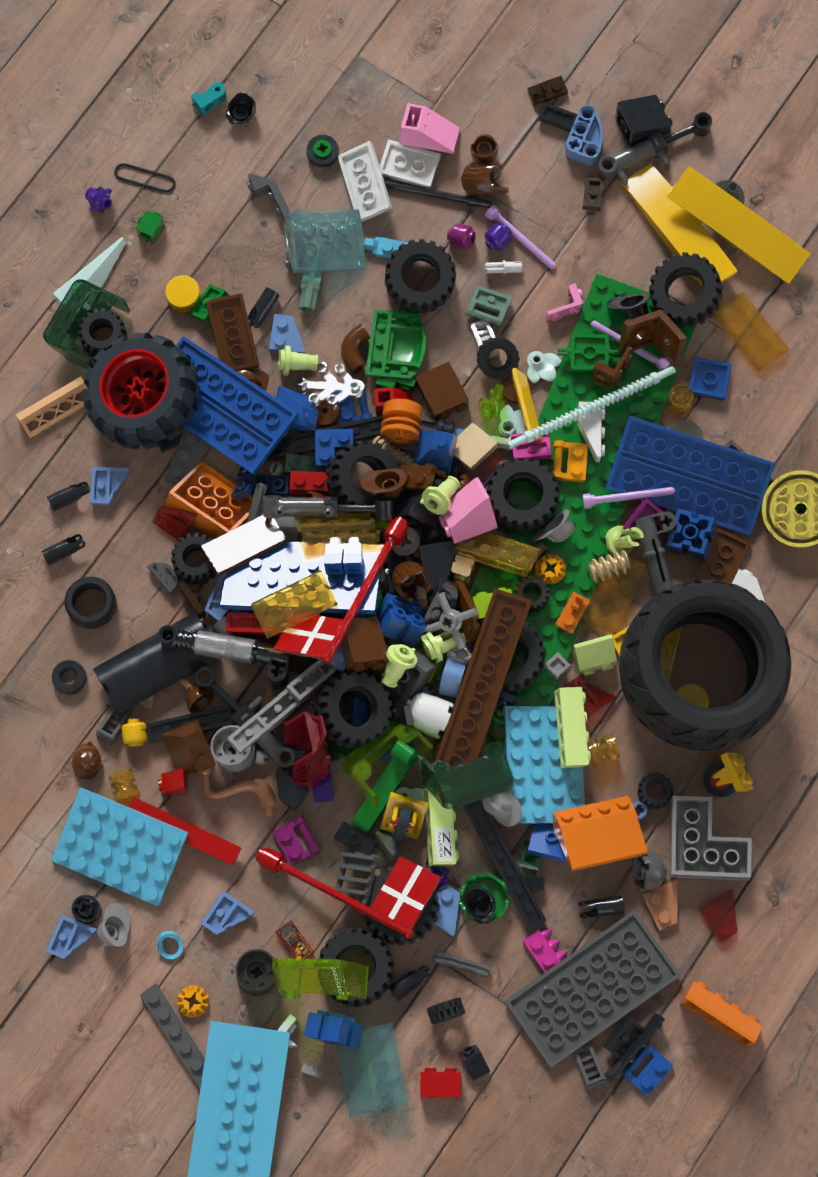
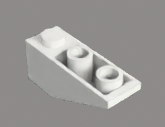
[577,402,605,462]

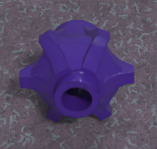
[85,186,112,213]

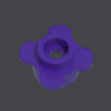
[430,867,449,887]

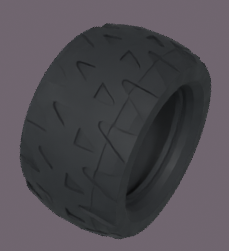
[619,579,791,751]

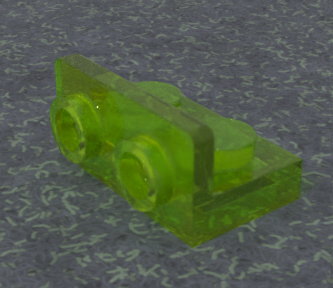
[478,384,505,419]

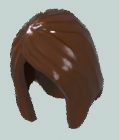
[461,162,509,196]
[392,561,431,601]

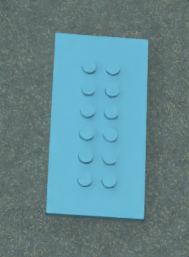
[187,1021,291,1177]

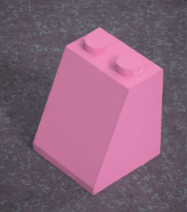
[438,477,498,544]

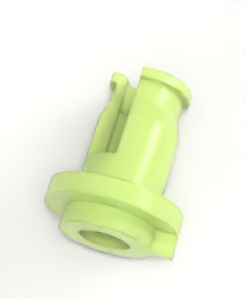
[278,345,318,376]
[420,476,461,515]
[605,526,644,556]
[420,629,466,663]
[381,644,417,687]

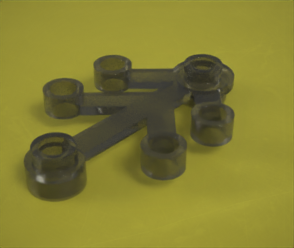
[293,363,365,408]

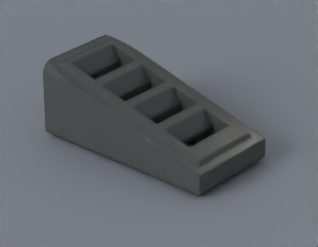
[96,706,133,746]
[573,1043,607,1090]

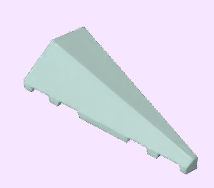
[53,237,127,324]

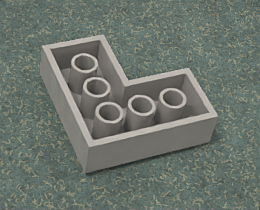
[669,796,752,881]

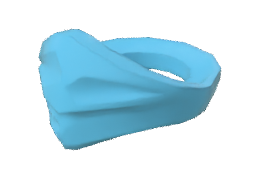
[156,931,184,960]

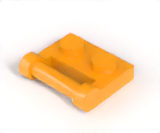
[553,440,588,482]

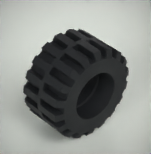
[78,308,128,357]
[171,533,216,585]

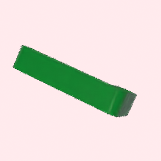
[351,740,419,835]

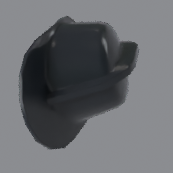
[607,293,650,319]

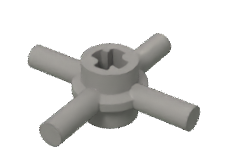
[425,592,478,649]

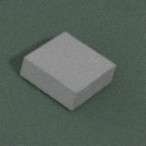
[544,652,571,680]

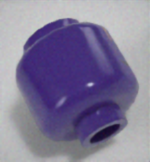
[484,223,512,251]

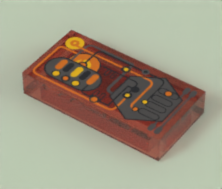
[275,920,314,965]

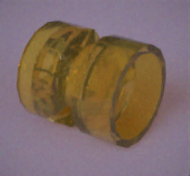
[667,384,694,416]
[587,733,620,766]
[108,769,140,803]

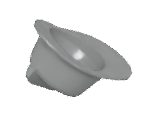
[533,509,575,542]
[482,783,522,827]
[97,903,131,947]

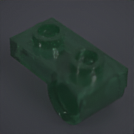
[283,453,322,476]

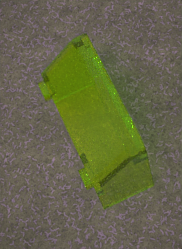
[342,721,436,808]
[272,958,368,1000]

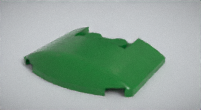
[366,309,426,380]

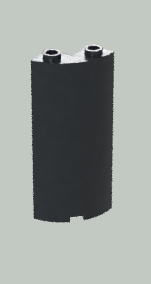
[93,613,218,714]

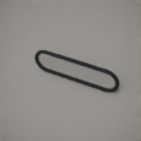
[114,163,175,192]

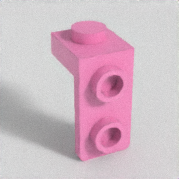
[546,283,584,321]

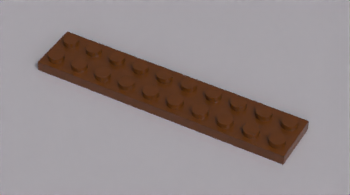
[430,588,532,787]

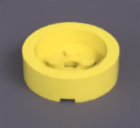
[762,470,818,547]

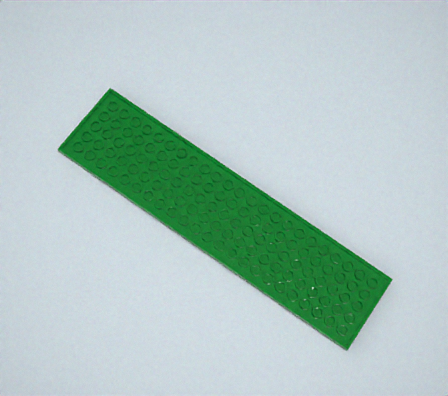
[436,274,696,707]

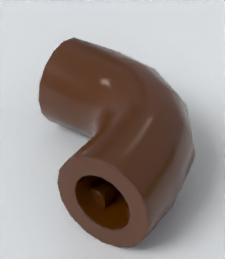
[341,324,370,375]

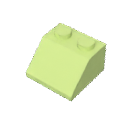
[572,634,617,676]

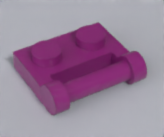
[272,816,322,867]

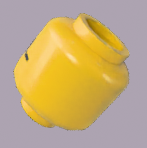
[121,719,148,747]

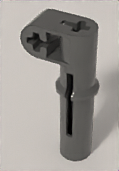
[635,512,676,595]

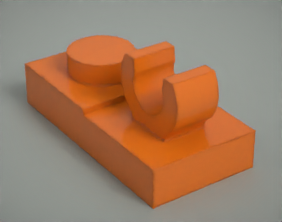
[555,592,590,635]

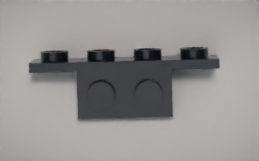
[603,1013,665,1081]

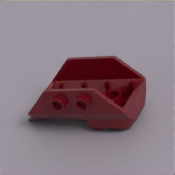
[285,712,331,788]

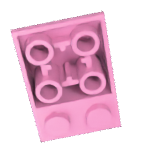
[399,103,460,154]

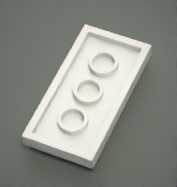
[338,141,392,223]

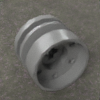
[211,725,256,773]

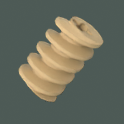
[588,550,631,584]

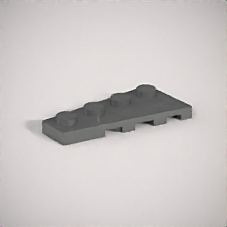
[164,429,211,485]

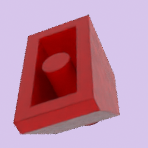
[158,768,188,796]

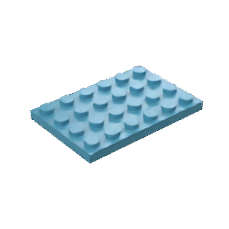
[503,706,585,824]
[51,787,189,906]

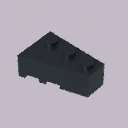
[422,577,458,637]

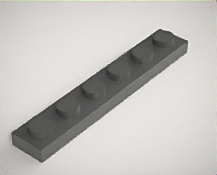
[140,984,205,1089]

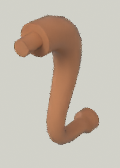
[200,768,277,818]

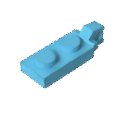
[364,237,412,264]

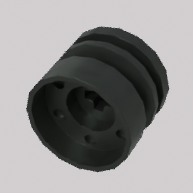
[236,949,278,996]

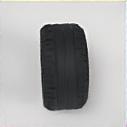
[65,577,117,629]

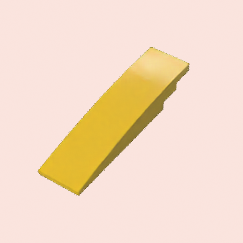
[621,163,737,289]
[667,166,811,284]

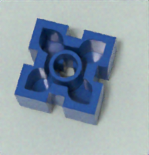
[667,509,717,560]
[377,593,426,646]
[304,1010,363,1049]

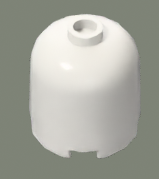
[406,692,453,739]

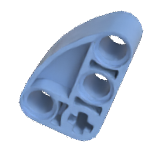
[565,105,602,166]
[438,642,473,699]

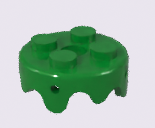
[459,873,509,924]

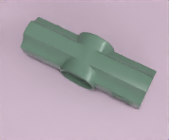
[299,255,324,313]

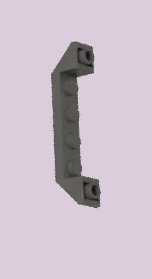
[247,173,307,275]

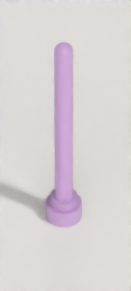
[485,205,556,269]
[591,321,671,371]
[583,487,675,509]

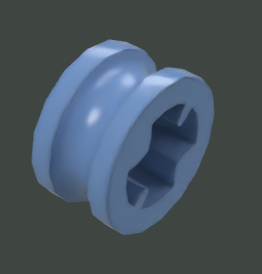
[633,801,647,820]

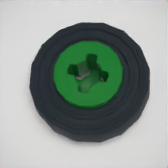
[306,135,339,168]

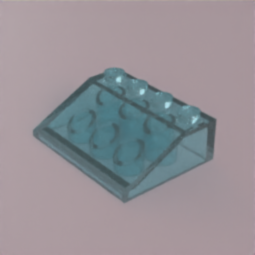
[283,209,365,273]
[335,1023,409,1117]

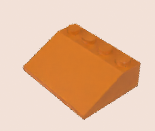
[165,461,253,540]
[553,796,648,871]
[680,981,762,1048]

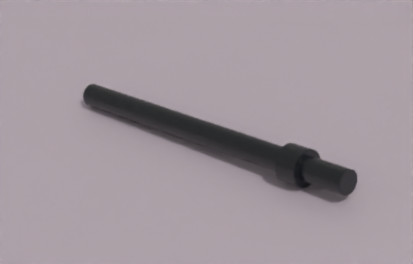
[384,180,492,208]

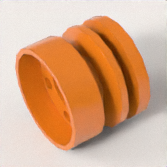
[380,399,423,445]

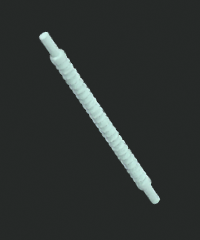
[507,366,676,449]

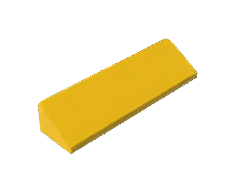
[512,368,542,442]

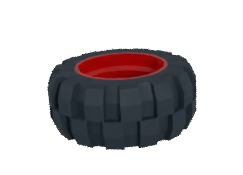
[83,333,200,449]

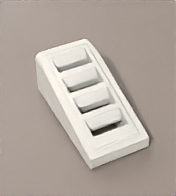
[470,320,499,358]

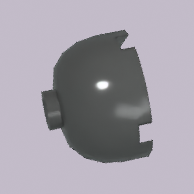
[632,852,667,891]

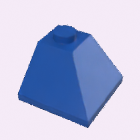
[276,386,318,433]
[413,430,457,475]

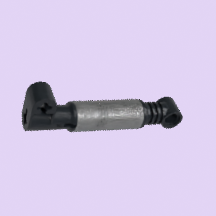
[158,625,294,687]

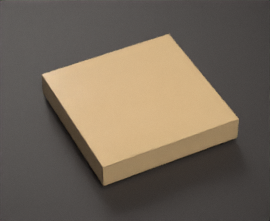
[454,422,499,471]

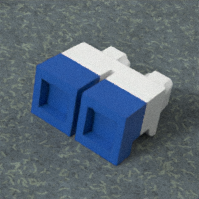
[324,537,363,575]

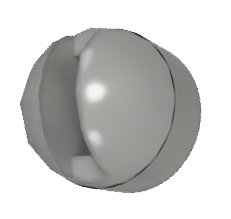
[268,461,284,476]
[254,748,269,765]

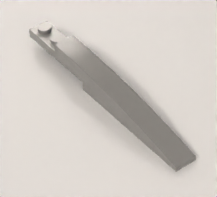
[227,615,381,754]

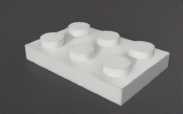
[380,139,441,189]

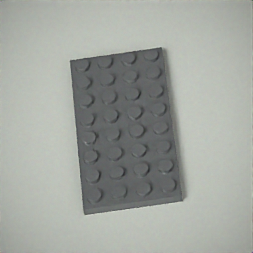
[504,910,681,1068]

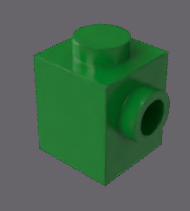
[136,210,165,243]

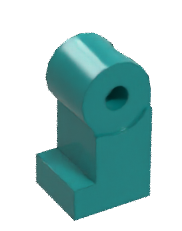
[191,82,226,116]

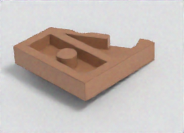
[642,879,678,931]

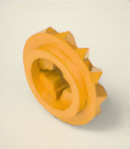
[535,553,566,584]
[177,985,209,1018]

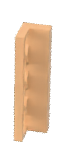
[16,377,87,438]

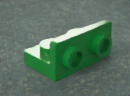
[189,284,230,328]

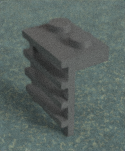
[333,852,389,905]

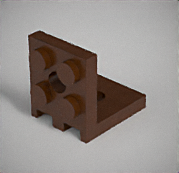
[618,309,687,368]

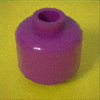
[447,224,476,249]

